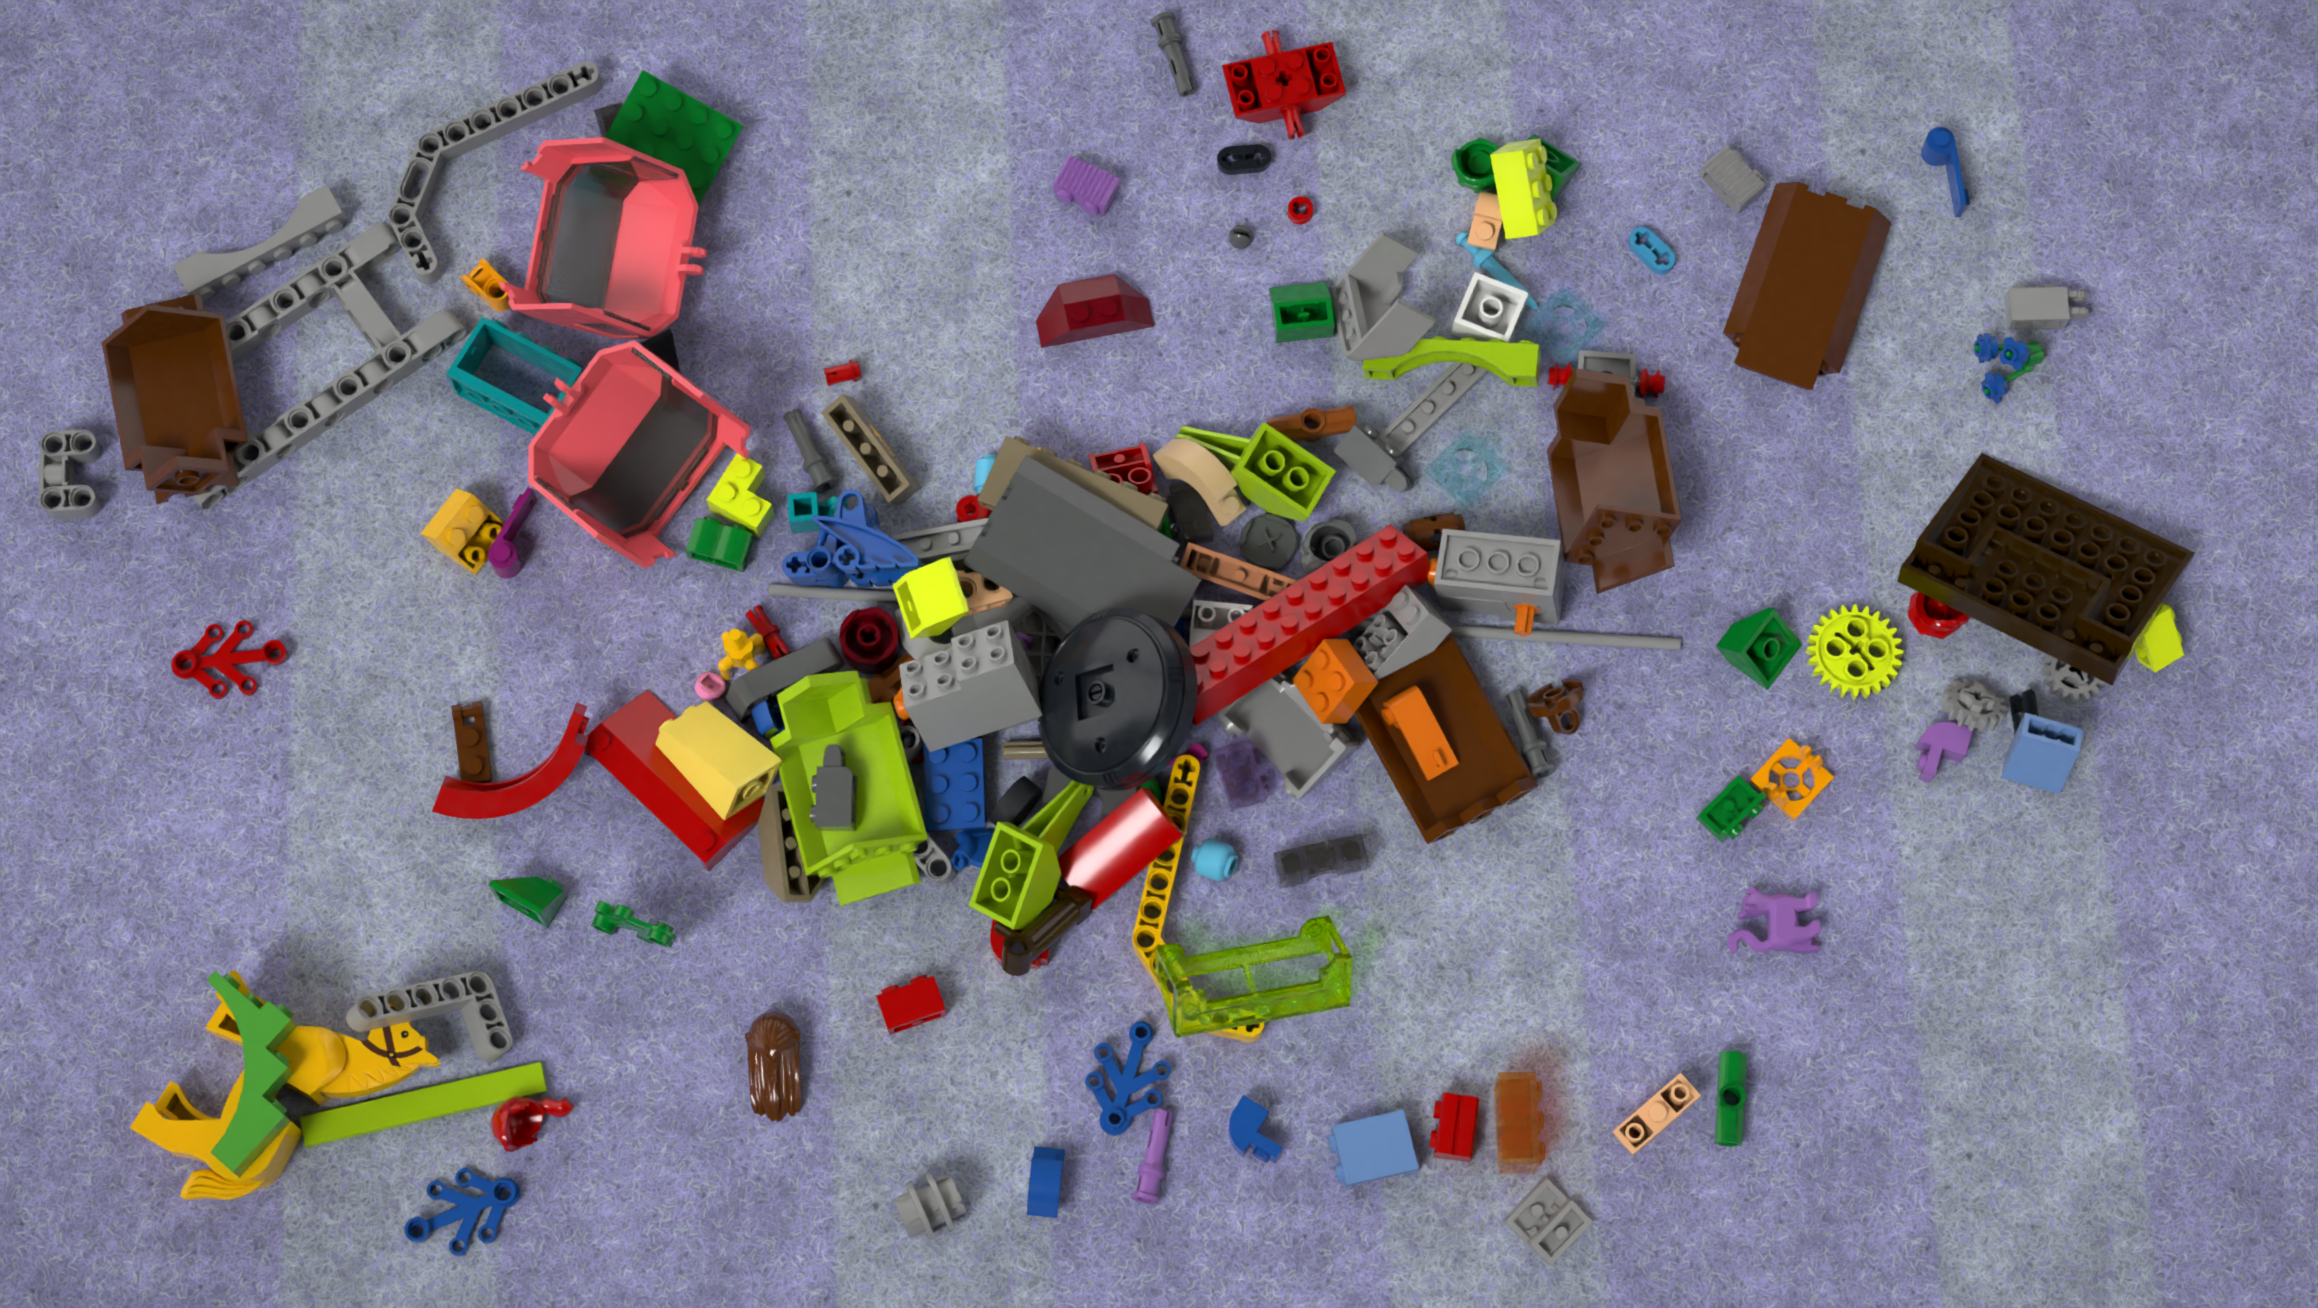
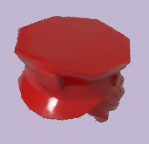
[1907,592,1970,639]

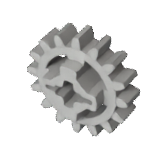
[2041,655,2106,704]
[1940,678,2007,733]

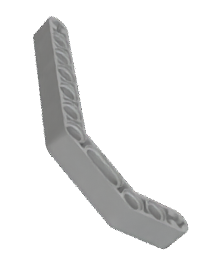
[388,62,602,285]

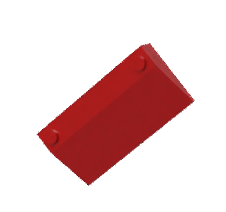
[583,690,764,872]

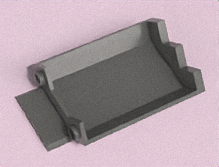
[963,455,1202,628]

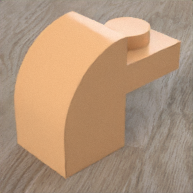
[1467,191,1503,251]

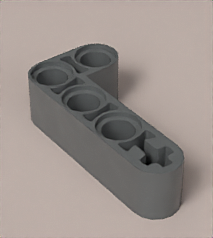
[726,638,845,724]

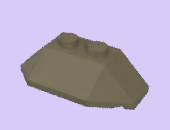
[758,785,828,903]

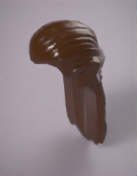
[745,1011,802,1122]

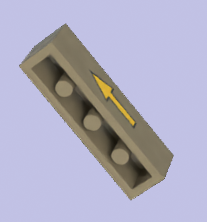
[821,394,922,505]

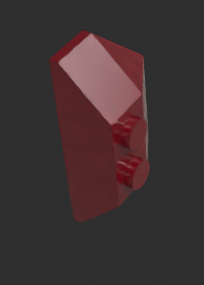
[1036,274,1154,348]

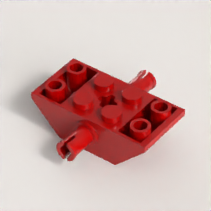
[1222,30,1346,140]

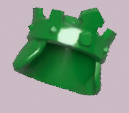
[1451,138,1499,193]

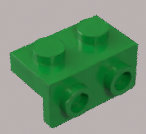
[1696,775,1767,843]

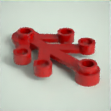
[171,620,288,699]

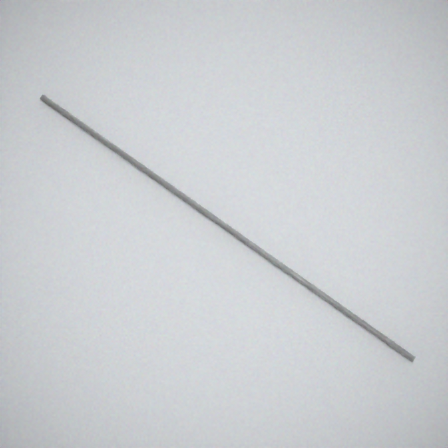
[769,584,1681,650]

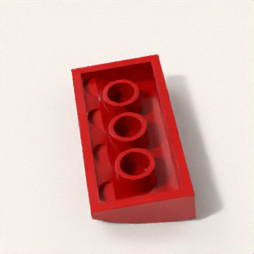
[1057,788,1184,910]

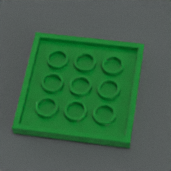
[587,70,744,206]

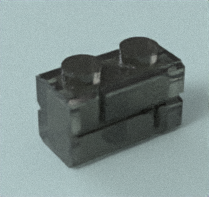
[1163,482,1214,548]

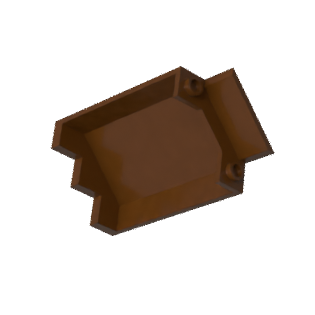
[1723,182,1891,390]
[1355,632,1538,844]

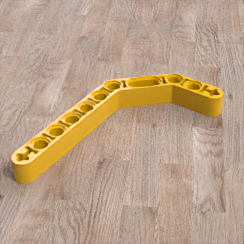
[1132,755,1264,1042]

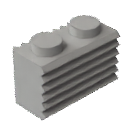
[1699,145,1766,215]

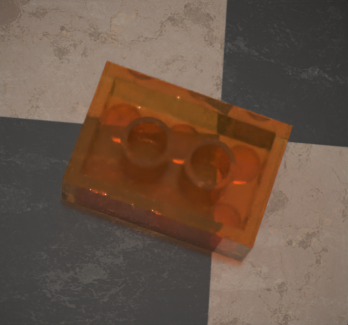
[1494,1072,1545,1174]

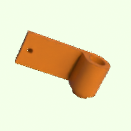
[1381,685,1459,781]

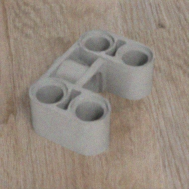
[38,430,102,520]

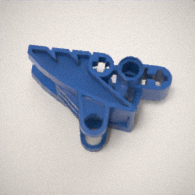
[782,489,925,588]

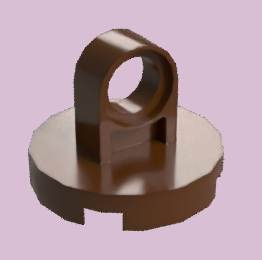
[1526,678,1586,735]

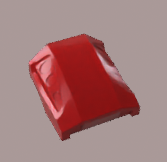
[1088,442,1158,496]

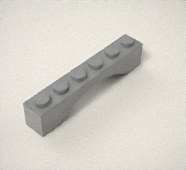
[172,185,347,301]

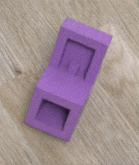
[1915,722,1972,783]

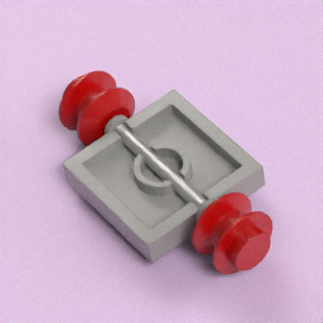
[1547,350,1665,398]

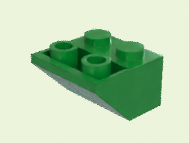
[1269,282,1335,343]

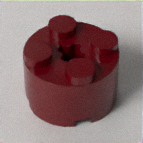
[839,607,901,674]

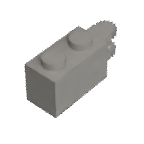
[2004,284,2089,330]

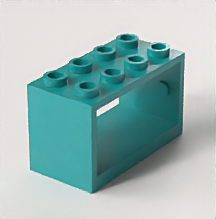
[446,316,584,436]

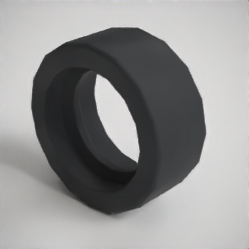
[989,776,1042,827]

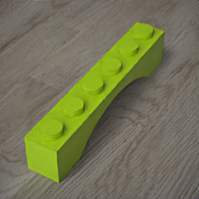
[1362,336,1542,388]

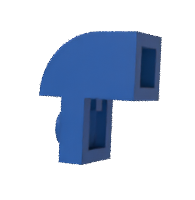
[1228,1095,1283,1163]
[1027,1146,1065,1218]

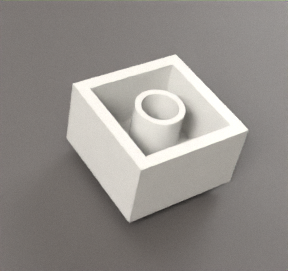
[1451,272,1529,343]

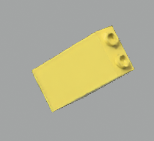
[655,701,782,820]

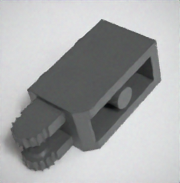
[1333,423,1415,492]
[810,744,858,831]

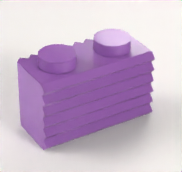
[1053,155,1120,216]

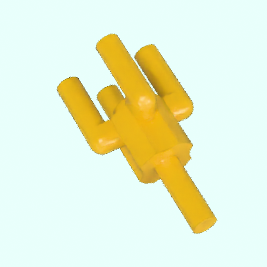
[718,629,766,680]

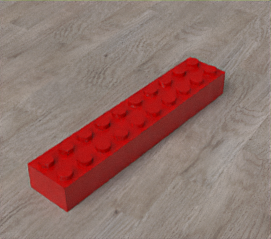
[1189,524,1430,725]

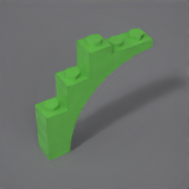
[207,971,297,1178]

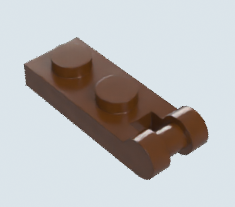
[451,701,493,783]

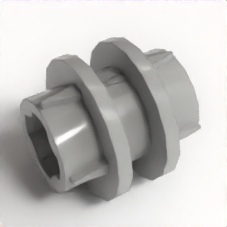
[894,1173,966,1241]

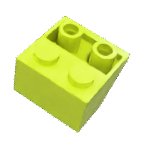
[892,557,969,639]

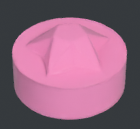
[694,672,726,702]

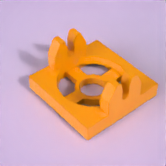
[1749,738,1834,821]

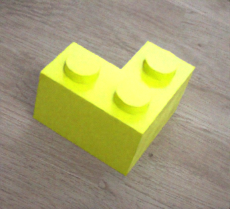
[706,453,775,538]
[2135,604,2184,673]

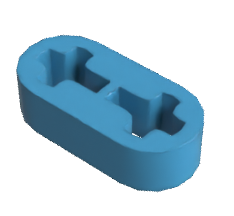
[1628,227,1675,275]

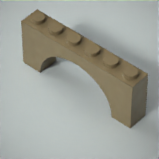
[977,436,1169,532]

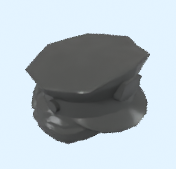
[1300,519,1359,575]

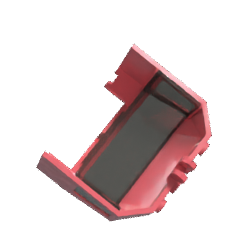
[498,137,707,339]
[528,340,751,569]

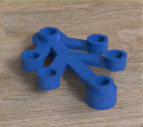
[1085,1021,1171,1136]
[404,1168,520,1256]

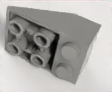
[1353,585,1452,680]

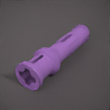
[1131,1109,1174,1205]

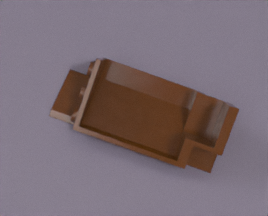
[102,294,248,504]
[1547,369,1682,594]

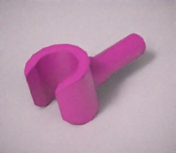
[1167,744,1209,767]

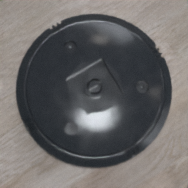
[1038,608,1197,791]

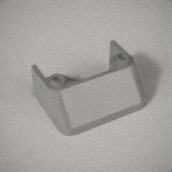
[1331,231,1435,361]

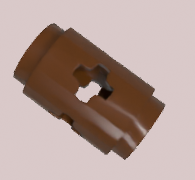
[1402,512,1466,552]

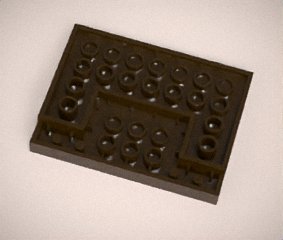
[1897,453,2195,686]

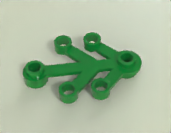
[591,901,677,948]

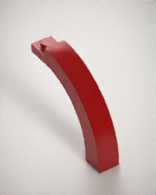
[432,702,590,819]

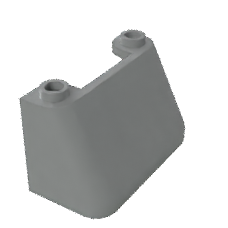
[1217,669,1360,799]

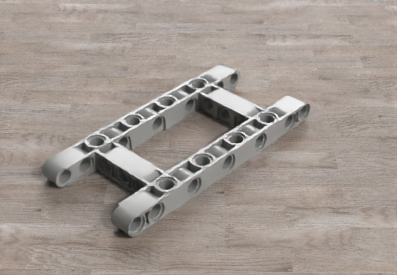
[192,222,467,510]

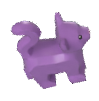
[1727,887,1821,954]

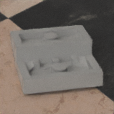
[1502,1177,1593,1266]

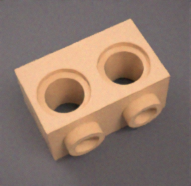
[957,570,1013,617]

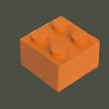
[1292,639,1379,724]

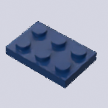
[923,738,987,832]

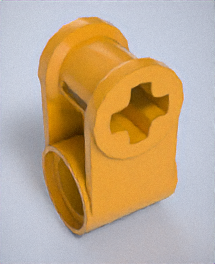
[460,258,511,312]

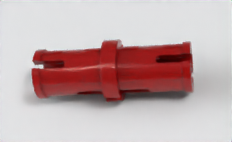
[745,605,792,660]

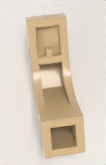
[1152,438,1246,526]

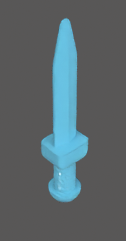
[1456,231,1538,310]

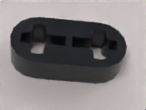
[1217,144,1271,175]

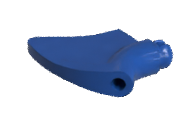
[951,829,995,870]

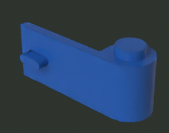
[1921,127,1970,217]

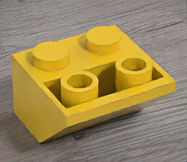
[420,488,504,575]

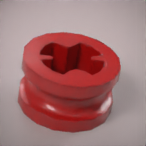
[1287,196,1313,225]

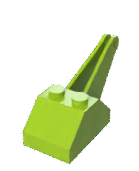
[1174,422,1336,522]
[968,780,1094,930]

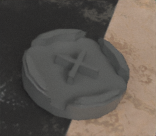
[1239,513,1298,571]

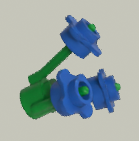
[1974,333,2044,404]

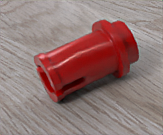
[824,359,862,386]

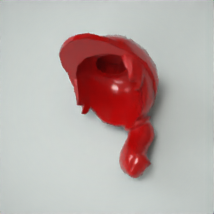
[491,1096,574,1152]

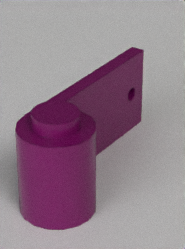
[488,487,537,579]

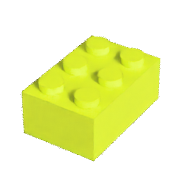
[1490,138,1557,239]

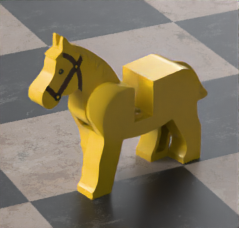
[130,970,441,1201]

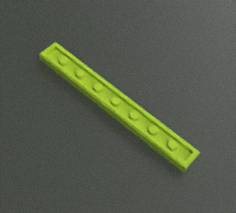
[300,1062,548,1148]

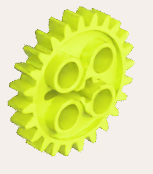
[1805,604,1904,700]

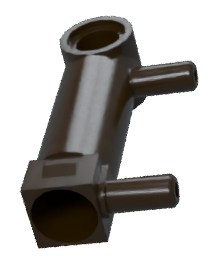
[994,885,1092,976]

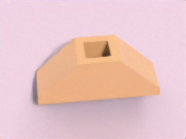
[1612,1073,1701,1156]

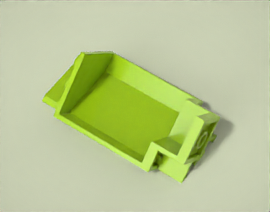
[770,670,928,907]

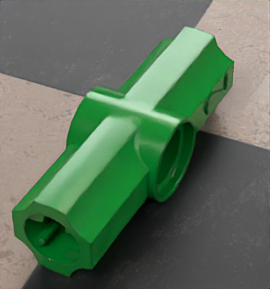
[1714,1051,1746,1147]

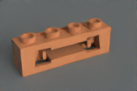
[1180,542,1299,601]

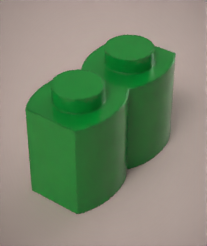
[686,516,754,572]

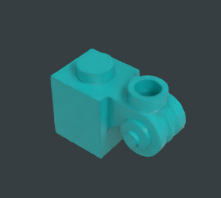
[787,492,848,533]

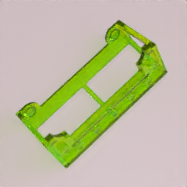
[1155,915,1353,1038]

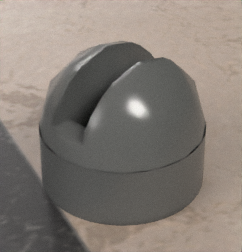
[1229,225,1252,249]

